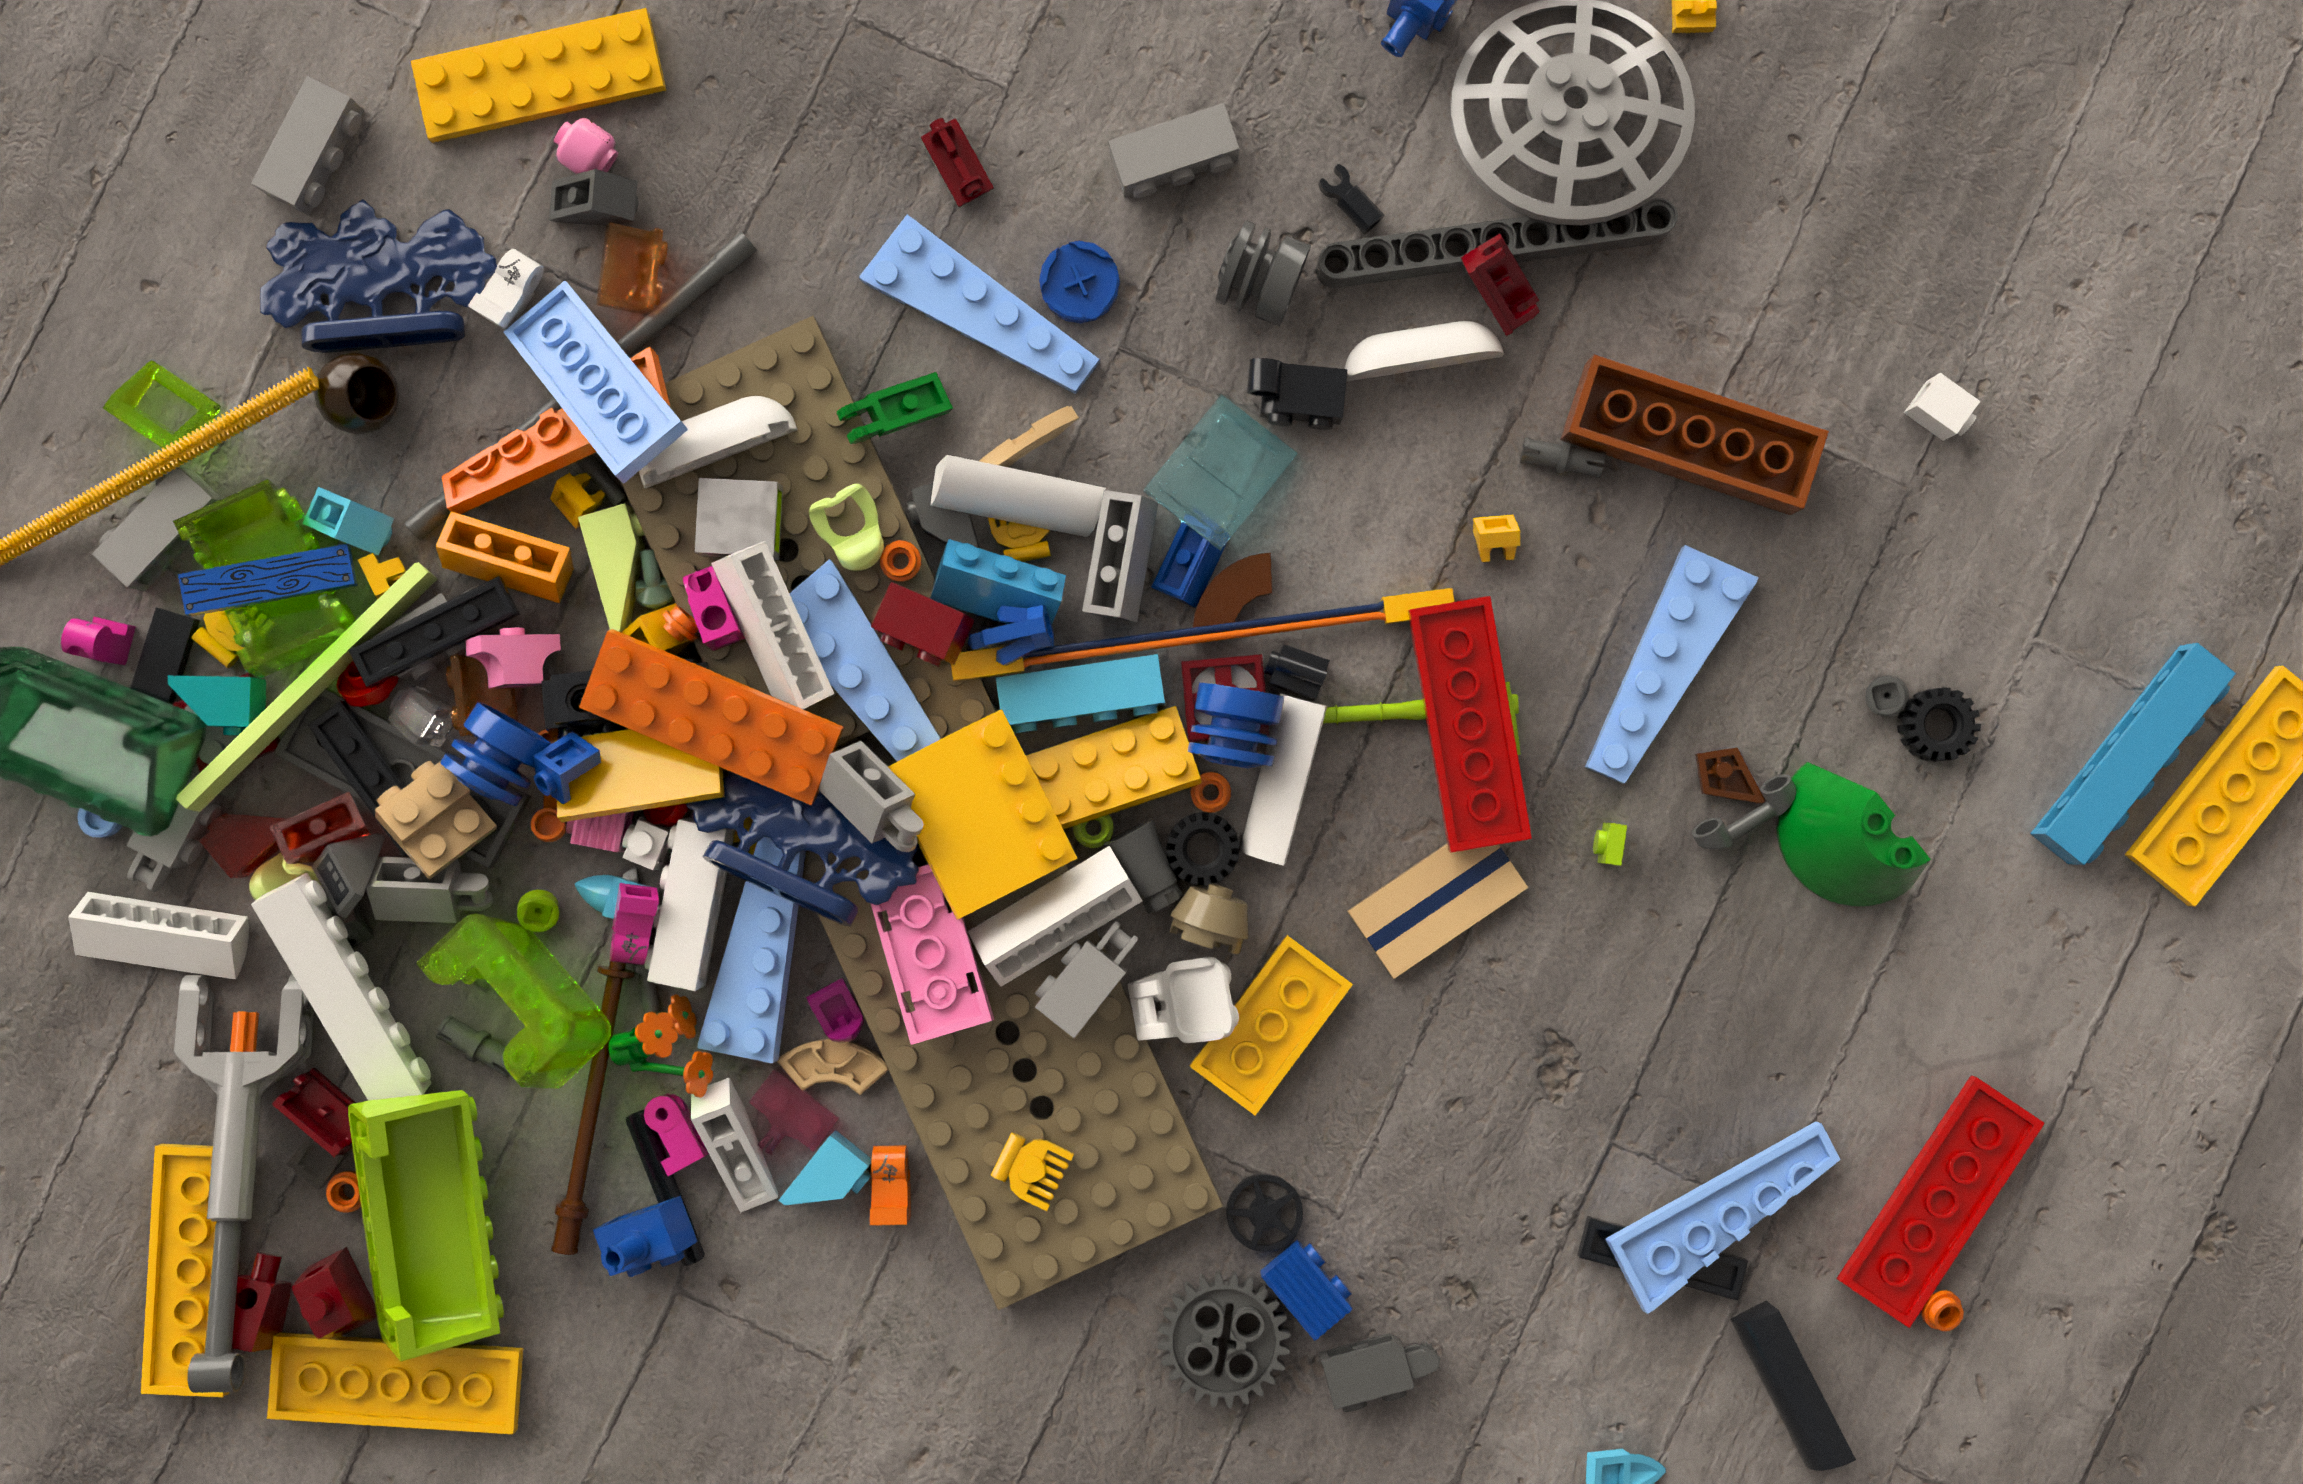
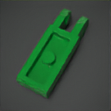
[836,372,953,445]

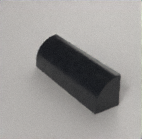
[1730,1301,1856,1471]

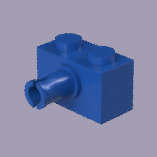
[1381,0,1457,57]
[593,1196,698,1277]

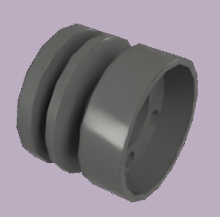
[1215,220,1311,326]

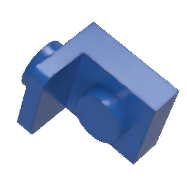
[533,731,601,804]

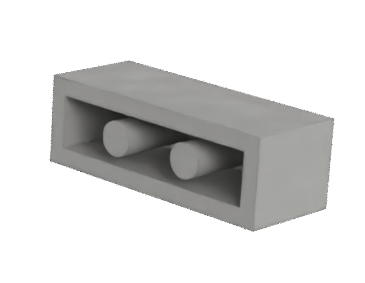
[251,76,364,216]
[1108,103,1240,198]
[92,466,228,591]
[1082,490,1158,622]

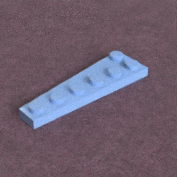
[859,214,1100,394]

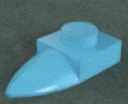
[575,875,651,919]
[1586,1449,1666,1484]

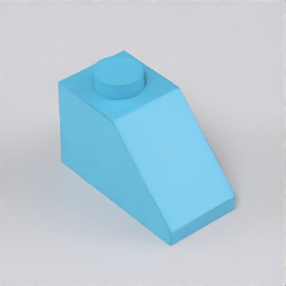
[302,487,394,556]
[778,1130,872,1205]

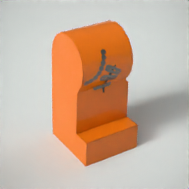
[870,1145,911,1225]

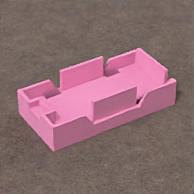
[870,864,994,1045]

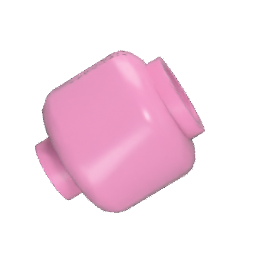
[554,118,618,174]

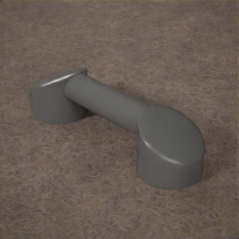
[1692,774,1796,849]

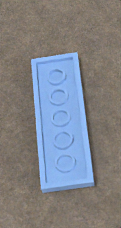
[503,281,688,484]

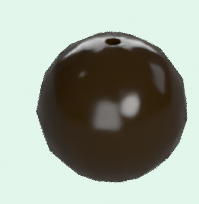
[314,352,399,435]

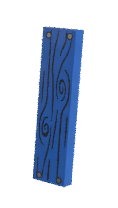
[178,544,358,617]

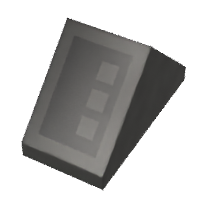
[312,833,385,918]

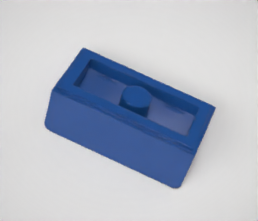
[1151,515,1229,608]

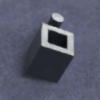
[1264,644,1330,701]

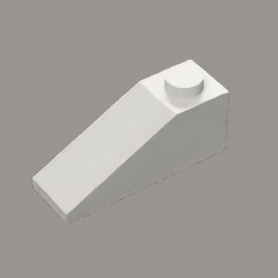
[691,1078,778,1213]

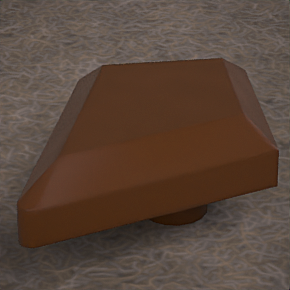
[1695,748,1765,804]

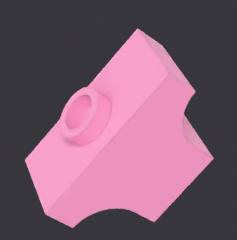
[465,627,561,689]

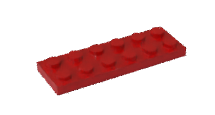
[1408,596,1532,853]
[1836,1075,2045,1328]

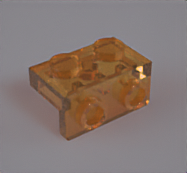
[596,223,668,315]
[446,654,519,738]

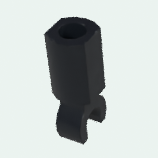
[1318,164,1385,235]

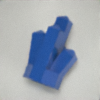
[968,605,1054,666]

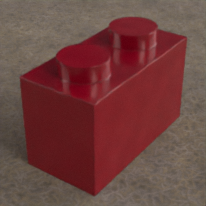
[871,582,975,667]

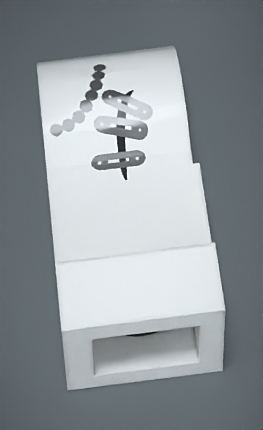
[468,249,544,330]

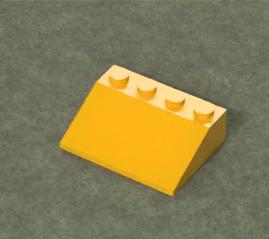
[888,709,1077,920]

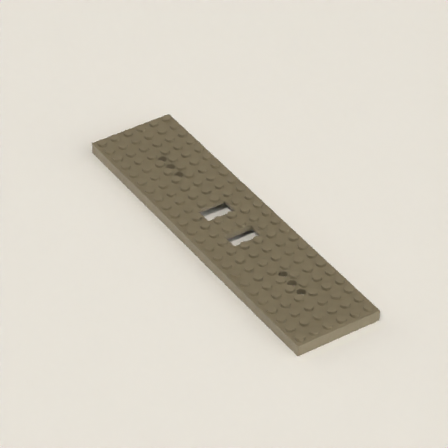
[621,316,1223,1310]

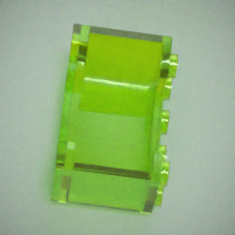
[173,479,356,678]
[416,913,611,1089]

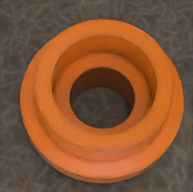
[880,540,922,582]
[662,605,698,643]
[1190,772,1231,813]
[326,1171,361,1213]
[1921,1290,1964,1331]

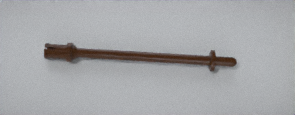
[551,961,635,1255]

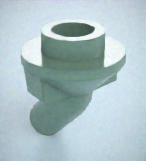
[634,550,673,609]

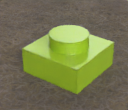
[1593,823,1627,866]

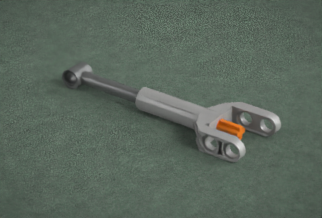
[174,974,314,1393]

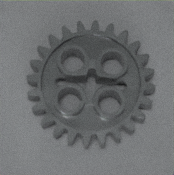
[1158,1270,1291,1408]

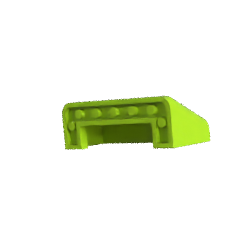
[348,1090,504,1361]

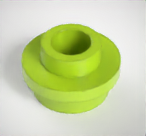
[1073,814,1114,848]

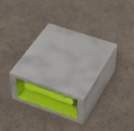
[695,478,783,560]

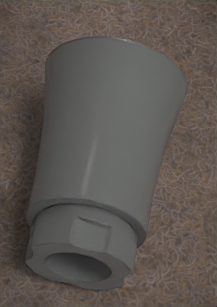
[1103,819,1183,913]

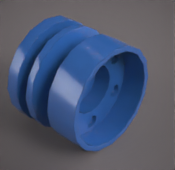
[1187,682,1285,769]
[440,701,552,806]

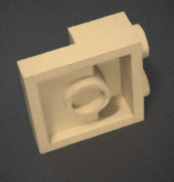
[375,761,497,880]

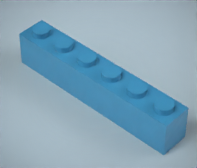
[2030,642,2236,865]

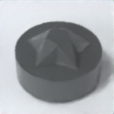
[1865,675,1909,717]

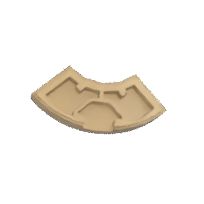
[979,406,1079,467]
[777,1039,889,1095]

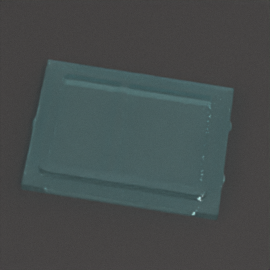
[1143,394,1298,551]

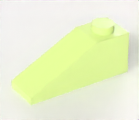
[578,503,645,632]

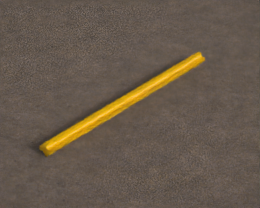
[0,367,320,567]

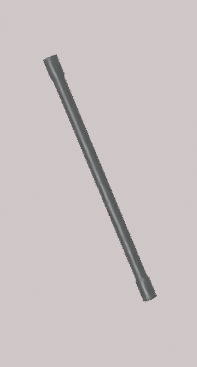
[404,231,757,540]

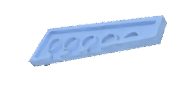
[1585,545,1759,784]
[789,559,941,761]
[697,837,806,1063]
[1605,1121,1840,1314]

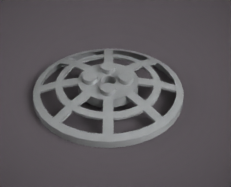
[1450,0,1695,225]

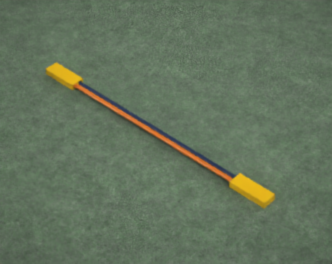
[951,588,1454,681]

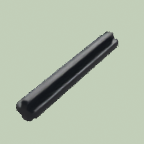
[626,1109,705,1266]

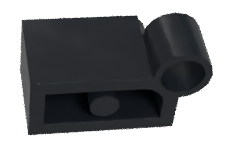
[1247,358,1348,430]

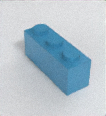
[930,539,1066,624]

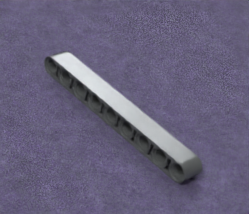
[1316,198,1678,288]

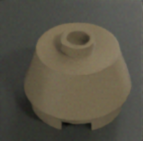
[1169,884,1249,954]

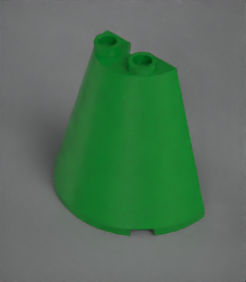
[1776,762,1931,906]

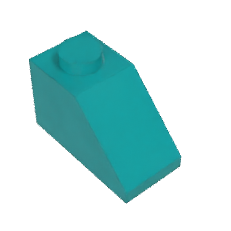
[168,675,266,736]

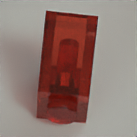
[270,792,371,864]
[199,813,308,878]

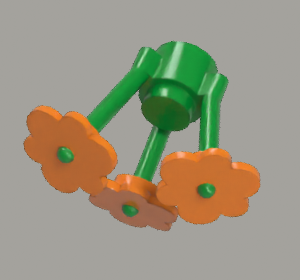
[608,994,713,1098]

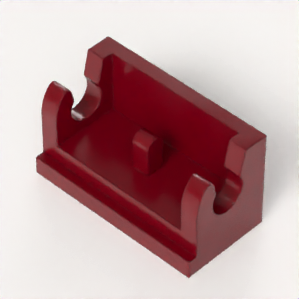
[1461,234,1540,336]
[272,1068,356,1157]

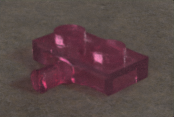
[749,1069,839,1155]

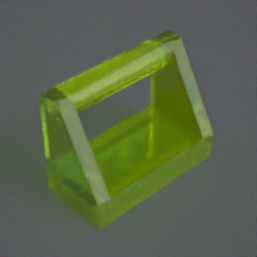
[103,360,221,449]

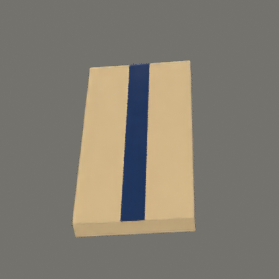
[1347,843,1528,979]

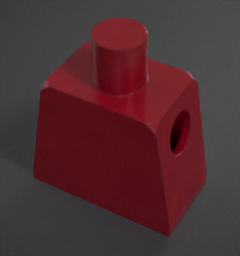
[292,1247,377,1340]
[232,1252,292,1352]

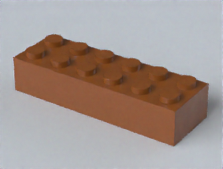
[1560,354,1829,515]

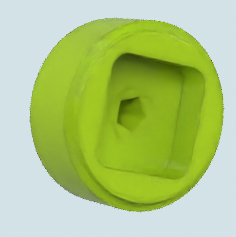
[517,889,559,932]

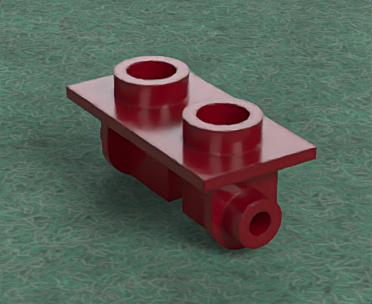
[921,118,994,208]

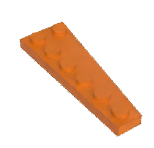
[441,347,671,514]

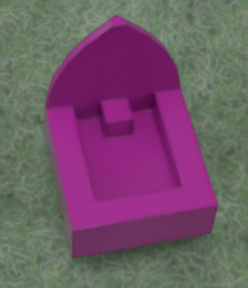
[806,978,864,1043]

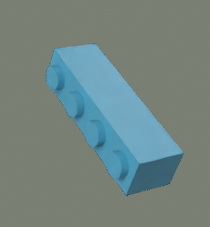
[996,654,1165,734]

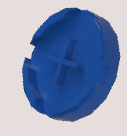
[1039,241,1120,324]

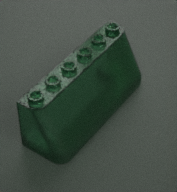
[0,646,207,837]

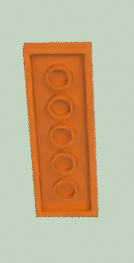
[579,629,844,805]

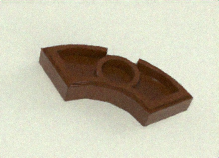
[1193,552,1272,628]

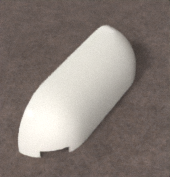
[1344,321,1504,382]
[639,396,798,489]

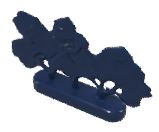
[260,199,497,353]
[686,771,919,927]

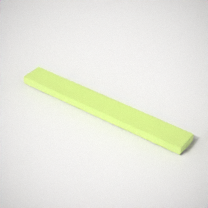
[176,562,438,812]

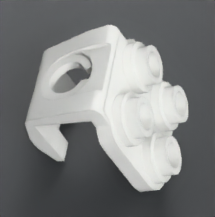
[1127,957,1239,1043]

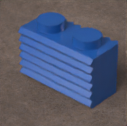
[1260,1239,1352,1341]

